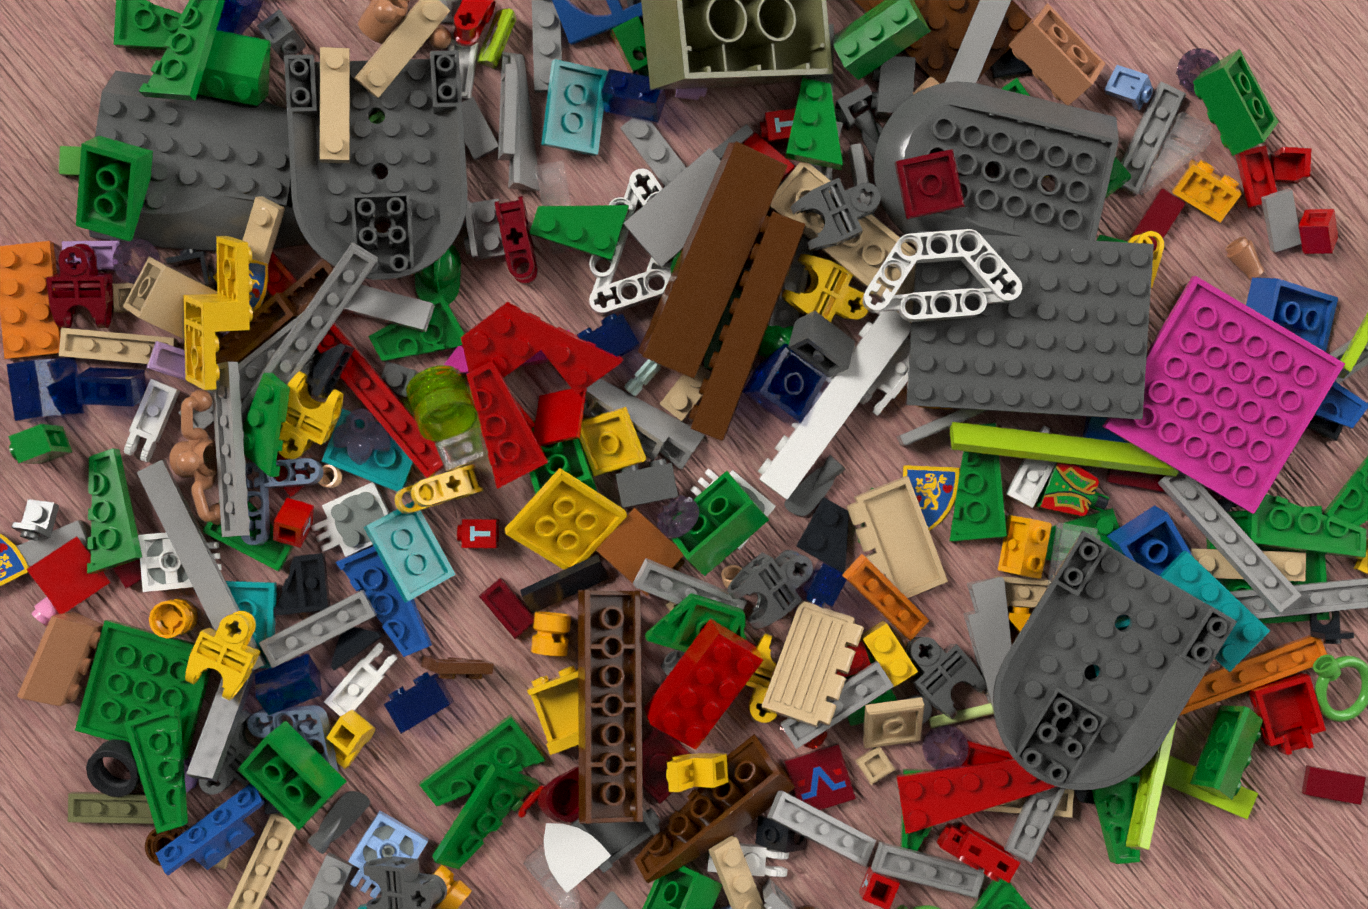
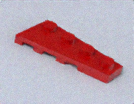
[466,360,548,489]

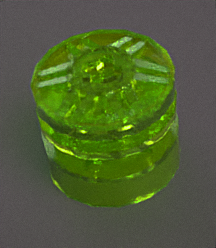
[406,365,477,441]

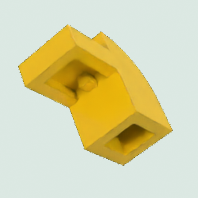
[323,710,376,769]
[666,753,728,792]

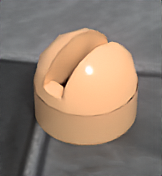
[318,465,343,488]
[721,565,742,589]

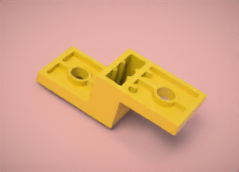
[183,236,253,390]

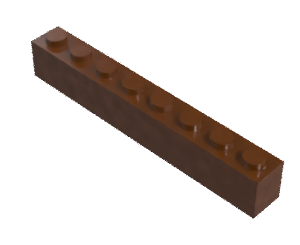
[689,212,806,441]

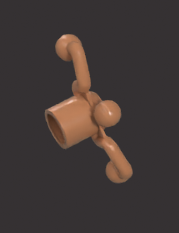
[358,0,451,49]
[170,389,221,525]

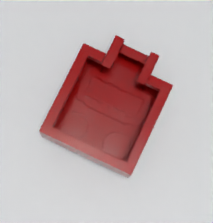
[1248,673,1326,755]
[936,822,1021,883]

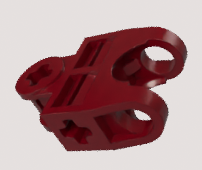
[495,196,538,284]
[46,243,114,329]

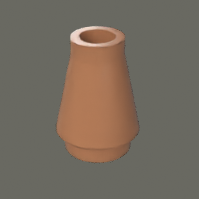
[1225,236,1264,280]

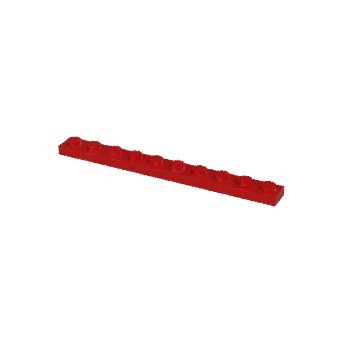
[267,250,451,478]

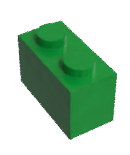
[8,424,72,464]

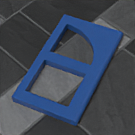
[552,0,643,45]

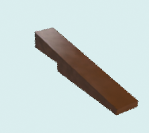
[216,259,335,364]

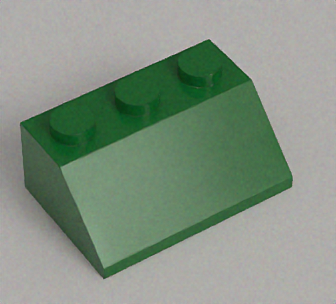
[833,0,931,80]
[197,30,271,106]
[1193,49,1279,156]
[663,471,769,576]
[1190,705,1263,800]
[237,721,347,830]
[642,866,722,909]

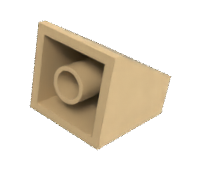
[123,256,217,339]

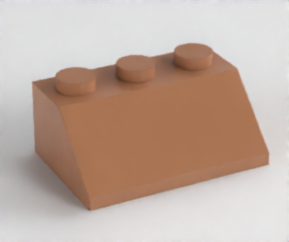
[1009,3,1106,106]
[17,612,103,706]

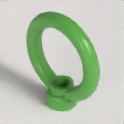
[1313,654,1368,722]

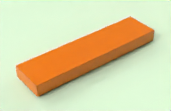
[842,554,930,641]

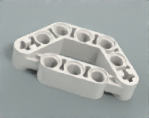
[589,169,679,316]
[863,229,1022,322]

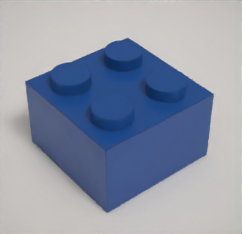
[1107,505,1193,576]

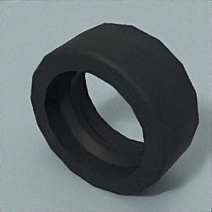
[86,739,141,797]

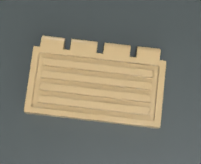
[846,476,948,598]
[761,601,864,728]

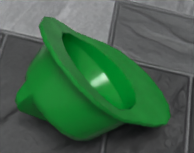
[415,245,461,304]

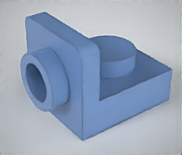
[1104,65,1153,110]

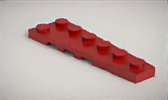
[896,758,1057,834]

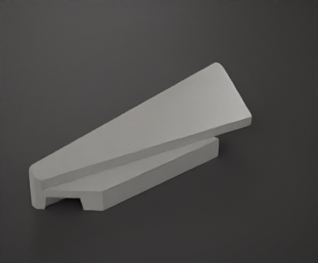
[498,52,540,191]
[963,577,1012,709]

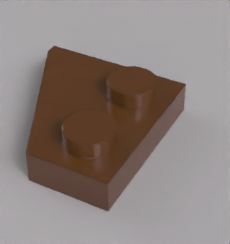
[421,655,494,679]

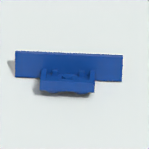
[156,783,265,876]

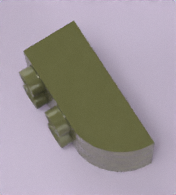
[641,0,833,90]

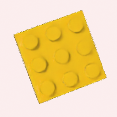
[505,468,627,570]

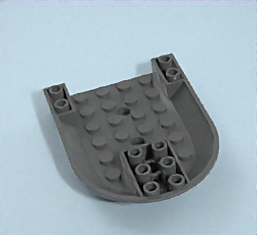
[284,51,468,280]
[874,81,1119,241]
[993,530,1237,790]

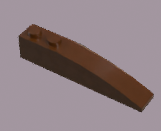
[634,734,795,883]

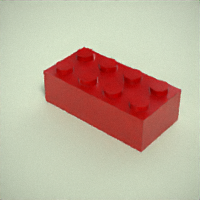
[644,618,764,750]

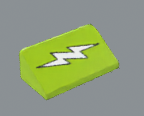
[476,8,517,69]

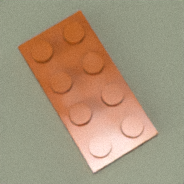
[0,241,61,360]

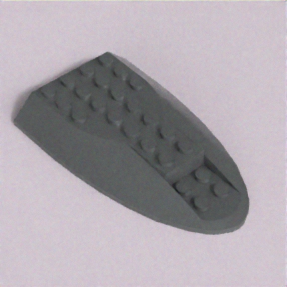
[89,71,379,251]

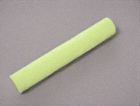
[928,703,994,729]

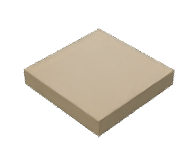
[863,697,924,748]

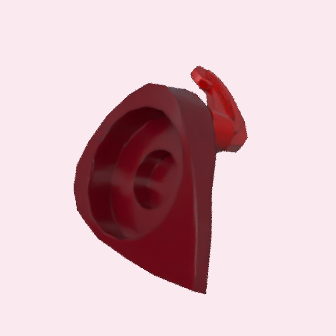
[518,766,579,824]

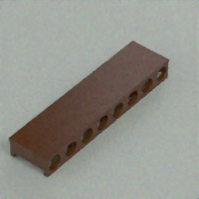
[638,141,788,379]
[578,590,643,824]

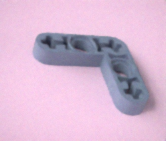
[241,458,324,546]
[248,705,339,773]

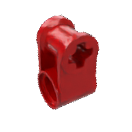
[453,0,496,47]

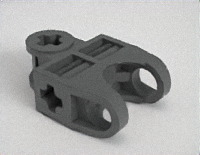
[790,178,880,251]
[727,550,813,629]
[906,637,986,719]
[199,709,257,795]
[363,856,447,909]

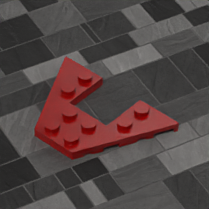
[461,302,624,454]

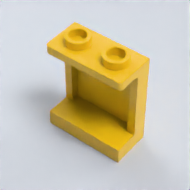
[527,665,579,755]

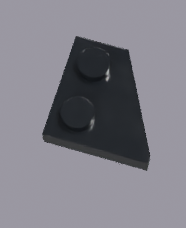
[796,497,849,573]
[273,553,330,616]

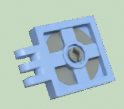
[348,810,428,898]

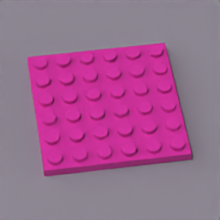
[1102,276,1345,514]

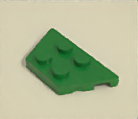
[645,593,746,652]

